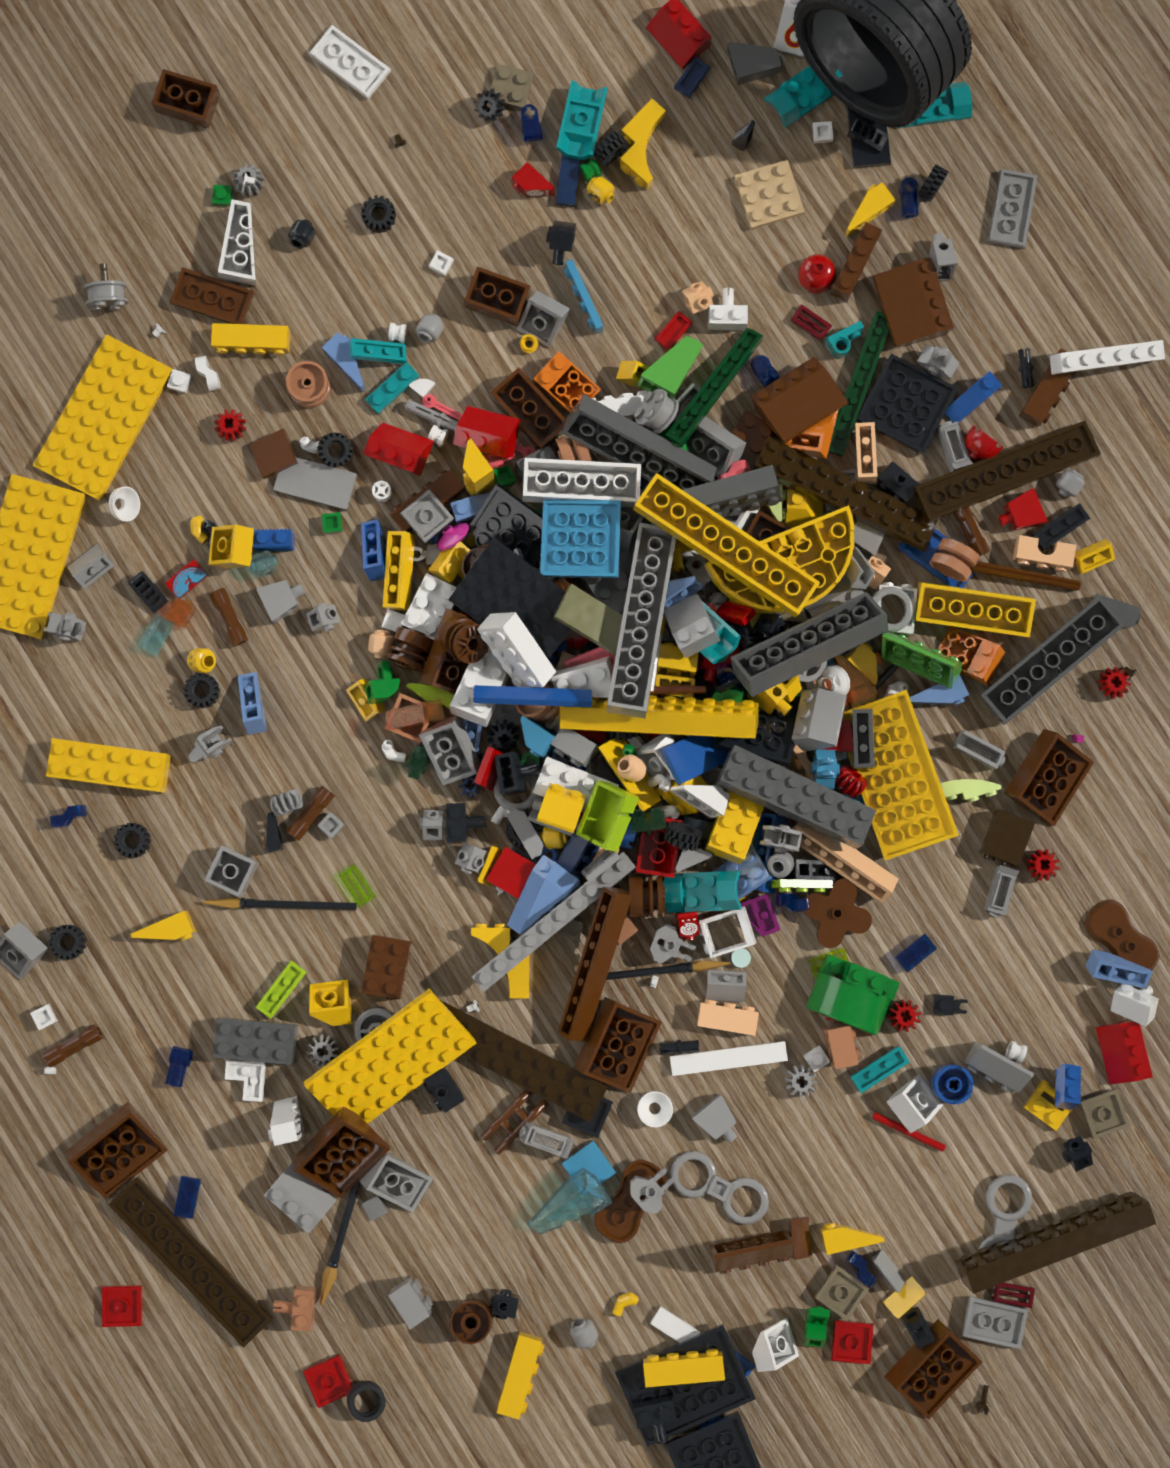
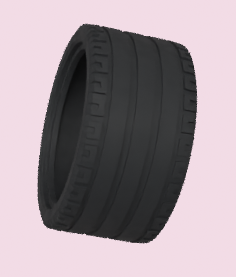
[793,0,972,128]

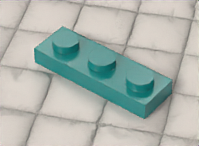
[349,338,407,364]
[365,362,420,415]
[850,1045,910,1093]

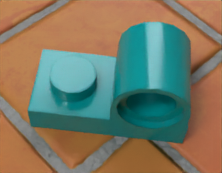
[825,321,864,359]

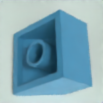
[521,716,557,758]

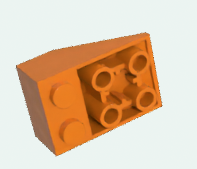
[533,351,601,413]
[785,411,838,459]
[937,626,1005,686]

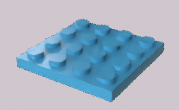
[540,499,621,578]

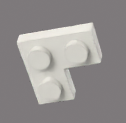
[225,1059,266,1102]

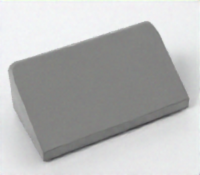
[871,1250,906,1292]

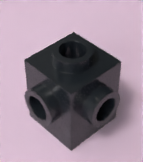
[753,613,788,640]
[1062,1136,1093,1172]
[489,1289,520,1320]

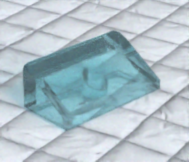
[136,613,175,657]

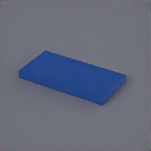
[897,529,975,588]
[660,735,729,785]

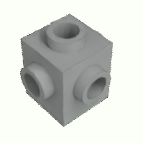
[306,603,340,632]
[419,810,447,840]
[455,842,488,874]

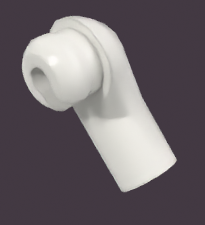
[300,437,329,453]
[884,681,908,698]
[382,740,406,763]
[648,774,671,792]
[655,804,680,819]
[490,806,511,825]

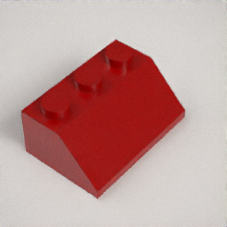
[646,0,712,69]
[453,406,520,458]
[363,422,434,476]
[634,814,683,878]
[1095,1019,1153,1085]

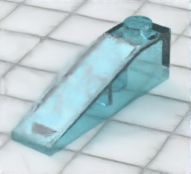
[527,1168,612,1234]

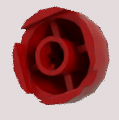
[798,254,836,294]
[965,425,1003,461]

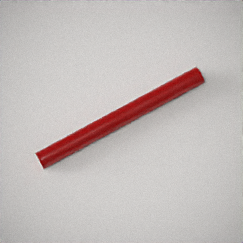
[872,1112,946,1152]

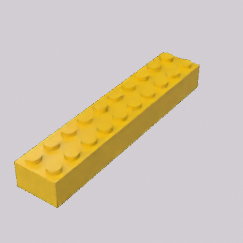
[633,473,820,618]
[560,695,759,739]

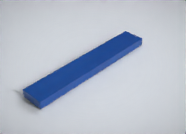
[473,685,592,707]

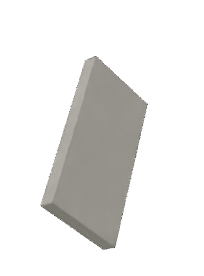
[987,169,1038,249]
[273,457,357,511]

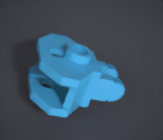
[811,749,840,789]

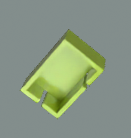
[576,780,639,852]

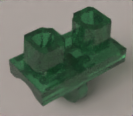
[405,745,431,780]
[629,807,667,836]

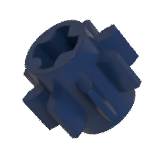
[458,776,482,798]

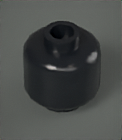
[288,219,316,249]

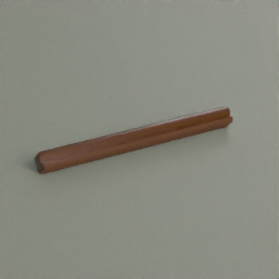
[969,561,1081,591]

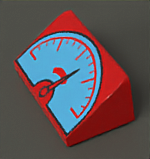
[165,559,209,600]

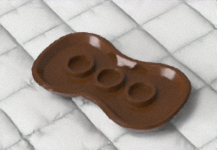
[1085,899,1160,970]
[594,1159,666,1243]

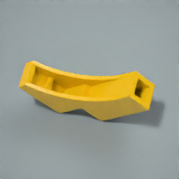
[620,98,666,190]
[471,924,530,998]

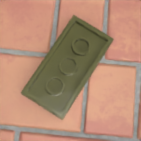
[553,584,623,656]

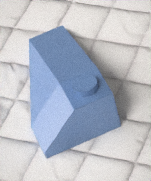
[507,855,580,935]

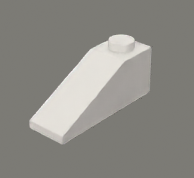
[670,785,730,818]

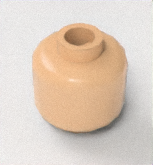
[368,630,394,659]
[618,754,647,782]

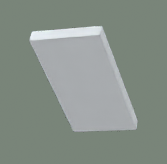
[309,25,391,99]

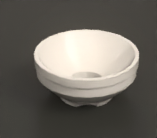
[109,487,140,522]
[817,665,850,696]
[637,1091,673,1127]

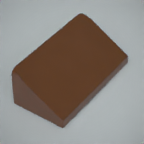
[789,1217,812,1260]

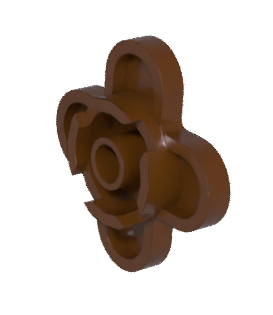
[802,879,872,948]

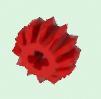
[214,409,247,442]
[1097,667,1131,699]
[835,765,867,798]
[1026,849,1060,881]
[888,999,921,1032]

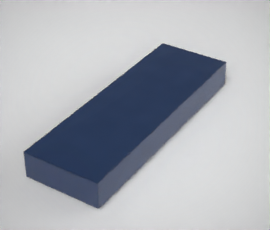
[556,154,580,207]

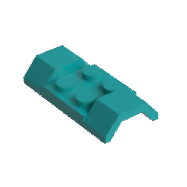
[764,65,842,128]
[556,80,608,160]
[898,82,972,129]
[663,601,741,664]
[663,871,742,913]

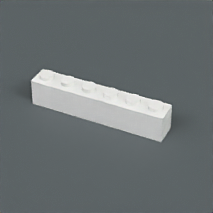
[1050,340,1165,375]

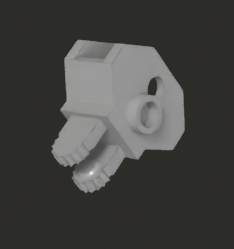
[916,345,959,381]
[44,612,86,641]
[188,725,232,762]
[760,825,802,854]
[650,924,696,963]
[630,1167,675,1214]

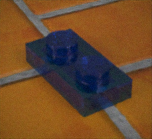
[894,933,937,973]
[173,1175,202,1219]

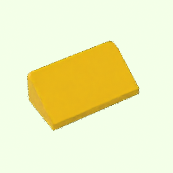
[1074,539,1115,574]
[346,678,385,722]
[478,846,503,887]
[883,1276,927,1319]

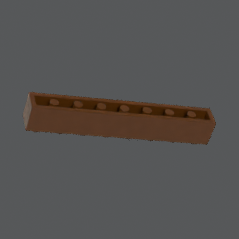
[558,887,632,1041]

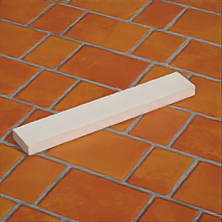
[670,1041,788,1076]

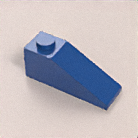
[945,371,1002,423]
[361,519,386,582]

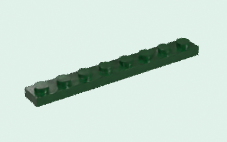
[828,311,889,457]
[665,327,763,447]

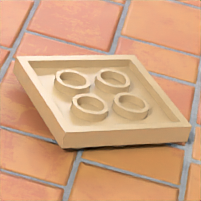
[734,160,805,230]

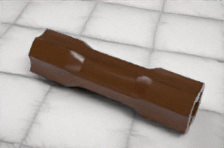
[953,507,990,557]
[209,588,248,647]
[286,786,335,841]
[43,1024,104,1068]

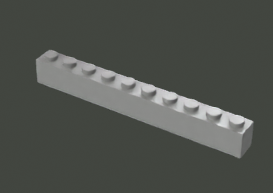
[472,852,636,992]

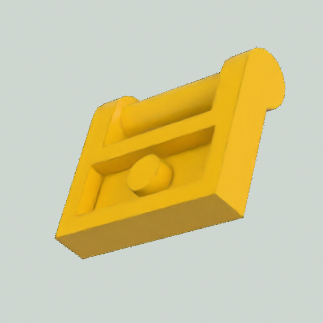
[1023,1079,1073,1131]

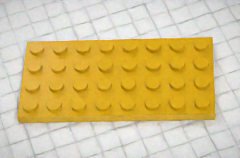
[33,334,172,502]
[0,474,86,640]
[844,690,959,861]
[304,988,476,1124]

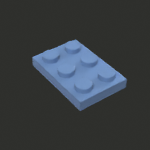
[713,845,772,900]

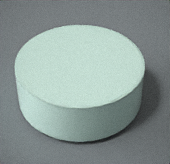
[731,948,751,968]

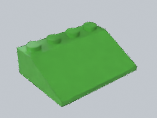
[881,632,962,689]

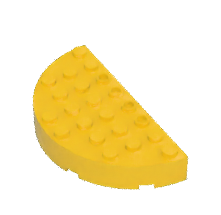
[704,505,855,614]

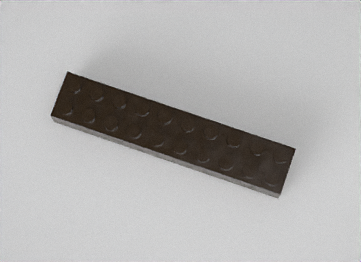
[955,1192,1156,1294]

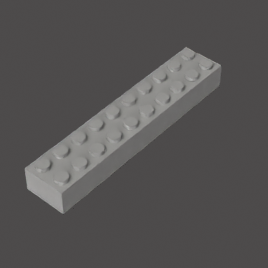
[607,523,676,719]

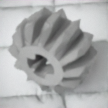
[232,163,265,197]
[270,789,303,817]
[307,1034,340,1067]
[784,1064,818,1098]

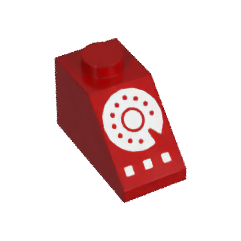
[512,162,554,197]
[676,912,699,941]

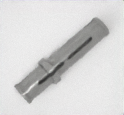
[405,399,458,433]

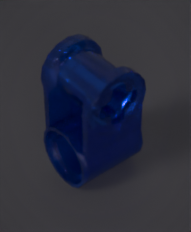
[521,104,543,143]

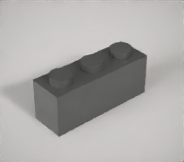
[852,709,875,769]

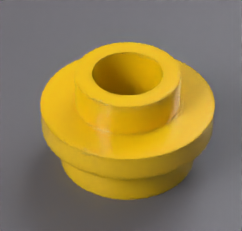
[519,334,538,353]

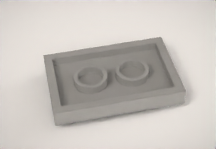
[961,1296,1028,1349]

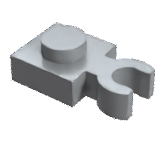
[413,545,441,565]

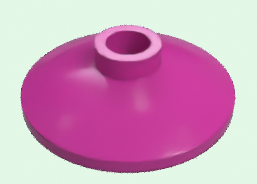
[437,522,469,551]

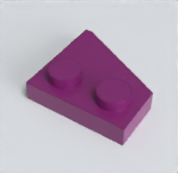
[740,893,781,937]

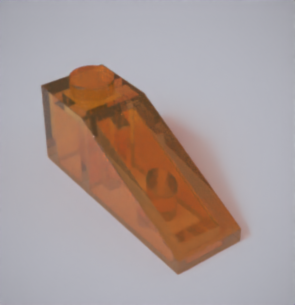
[833,654,878,709]
[385,699,446,731]

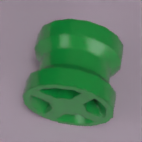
[580,159,601,183]
[521,752,540,766]

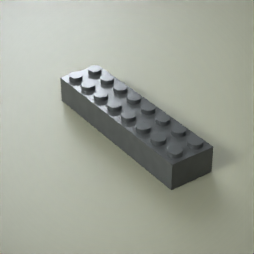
[562,394,717,490]
[731,592,889,697]
[978,596,1125,725]
[715,745,877,849]

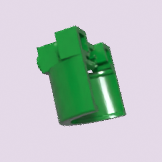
[806,954,900,1036]

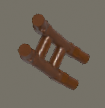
[480,1089,548,1155]

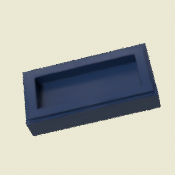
[674,57,710,99]

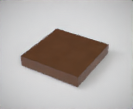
[250,429,298,479]

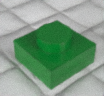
[212,185,233,207]
[493,465,517,488]
[321,512,343,534]

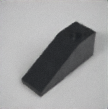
[783,860,844,881]

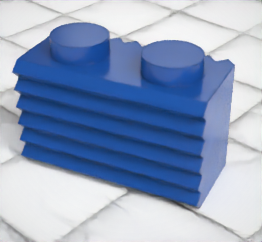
[253,528,295,552]
[1055,1064,1082,1110]

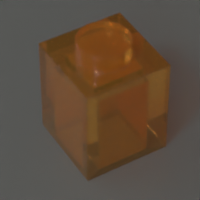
[165,598,196,629]

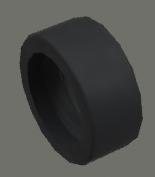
[347,1380,386,1422]

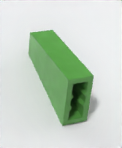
[637,336,704,398]

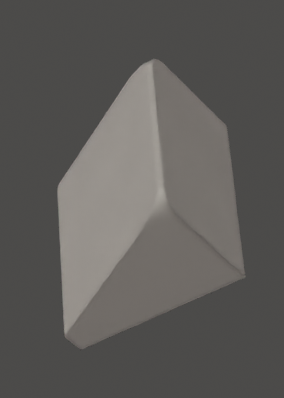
[362,1195,388,1221]

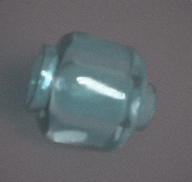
[250,550,279,578]

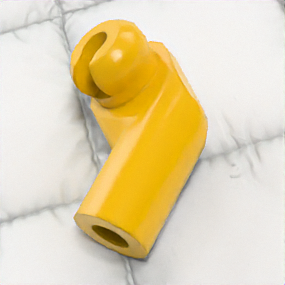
[190,515,209,545]
[612,1292,639,1317]

